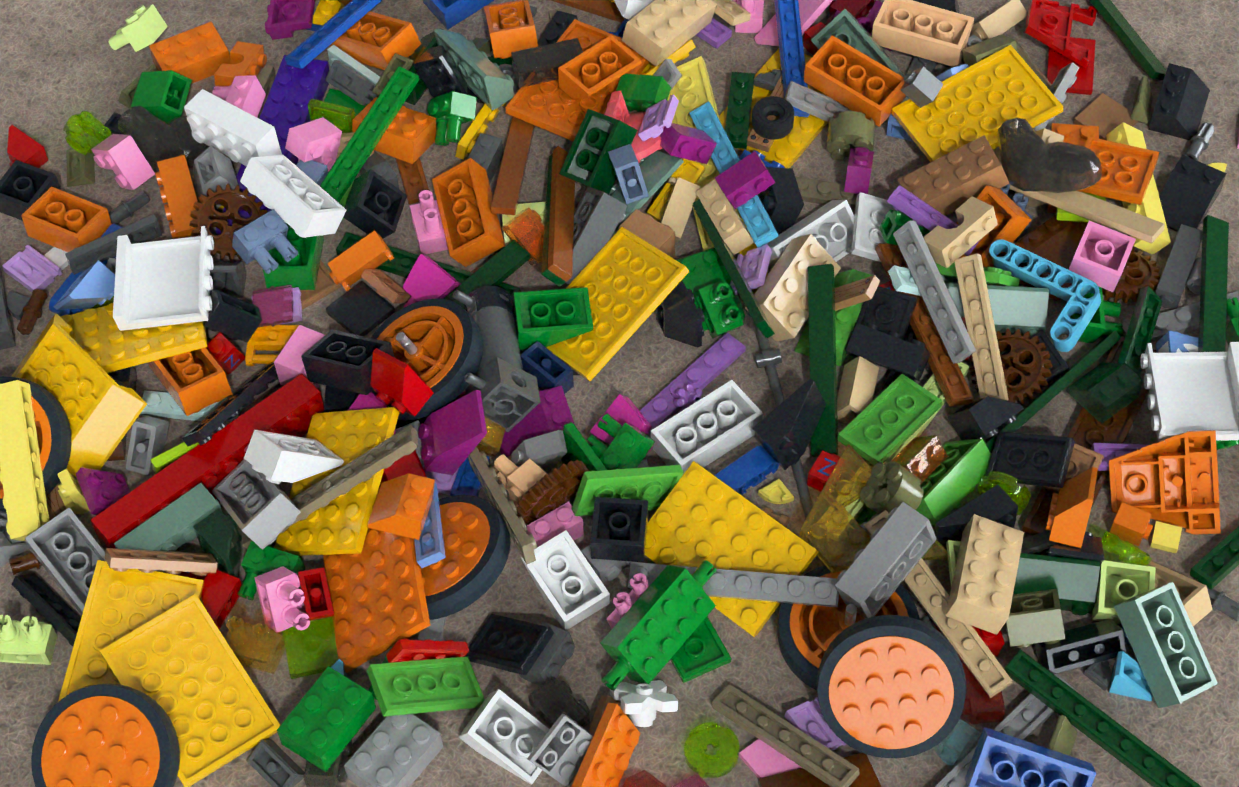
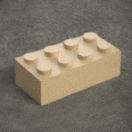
[622,0,717,67]
[745,234,841,342]
[946,514,1024,635]

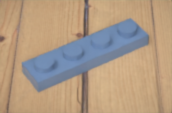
[414,478,446,568]

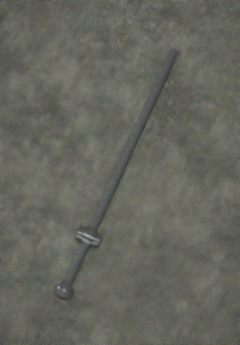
[746,310,825,556]

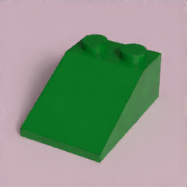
[677,248,745,331]
[513,287,593,350]

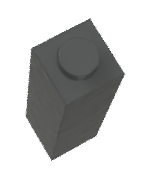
[1156,224,1203,309]

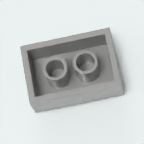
[344,714,443,787]

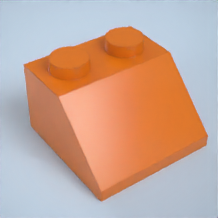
[367,473,435,540]

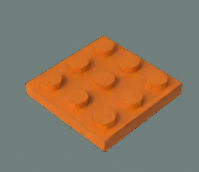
[1070,137,1159,205]

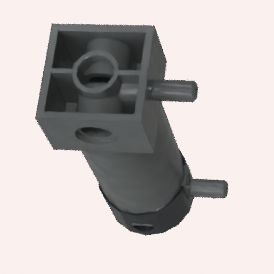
[453,286,540,432]

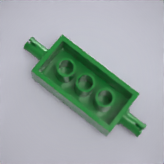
[600,560,717,691]

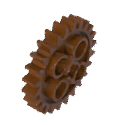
[189,184,268,262]
[1102,247,1160,303]
[969,329,1052,405]
[516,460,589,525]

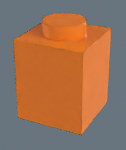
[1109,502,1153,546]

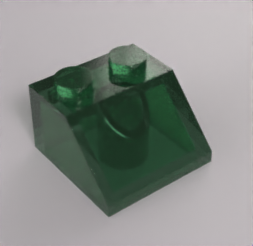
[1066,362,1143,424]
[193,508,243,578]

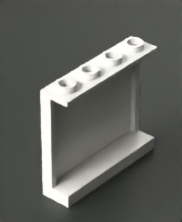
[113,226,214,331]
[1141,342,1239,441]

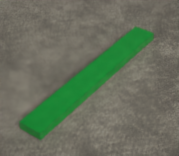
[320,66,420,203]

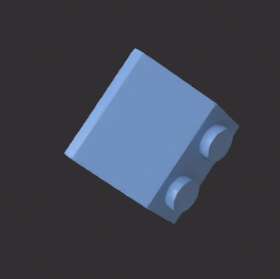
[53,260,115,310]

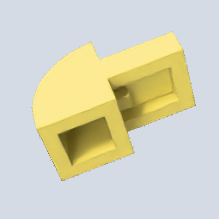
[57,469,89,514]

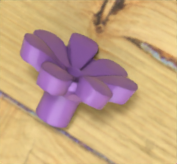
[674,384,703,413]

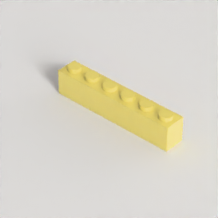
[1106,122,1171,254]
[0,380,49,541]

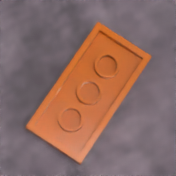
[571,703,641,787]

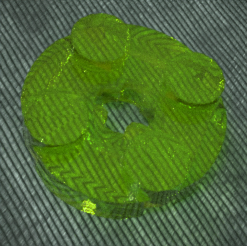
[63,111,112,156]
[978,472,1031,515]
[1101,531,1152,566]
[684,722,740,778]

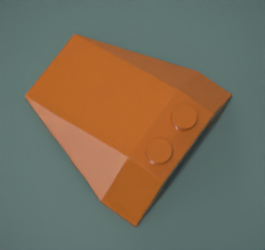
[1109,430,1221,534]

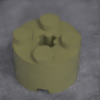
[827,111,876,160]
[860,462,924,514]

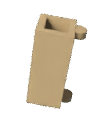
[970,0,1028,41]
[660,177,700,243]
[837,356,879,423]

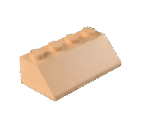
[872,0,974,67]

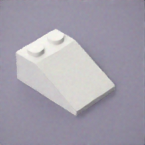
[244,430,344,484]
[521,530,610,631]
[459,689,550,785]

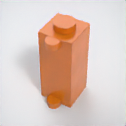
[327,230,394,291]

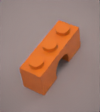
[214,41,267,86]

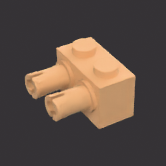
[494,454,547,507]

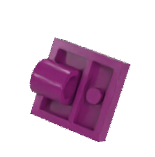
[76,468,130,515]

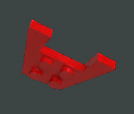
[1025,0,1097,68]

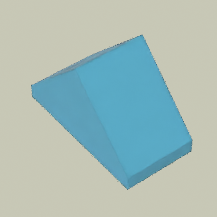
[1109,651,1153,701]

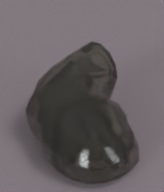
[118,106,210,172]
[997,118,1102,193]

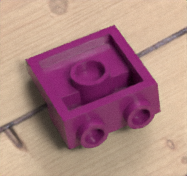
[265,0,315,40]

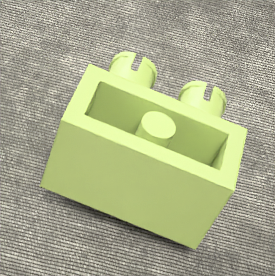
[109,4,168,52]
[0,615,57,665]

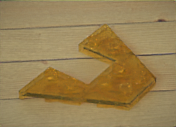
[799,444,948,573]

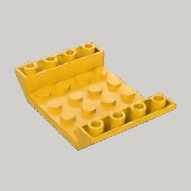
[11,314,147,477]

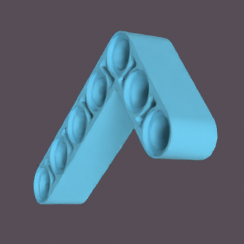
[989,239,1101,352]

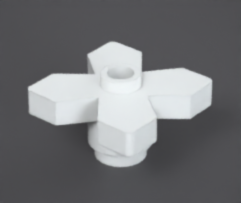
[610,680,678,727]

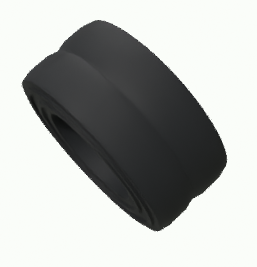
[752,96,794,140]

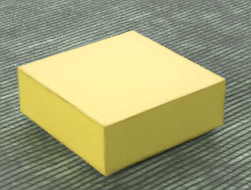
[1150,521,1182,553]

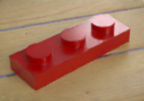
[386,638,469,663]

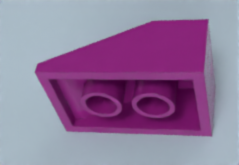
[492,386,575,457]
[418,390,487,475]

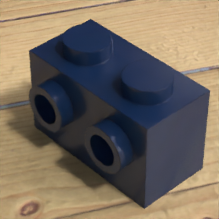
[521,341,574,394]

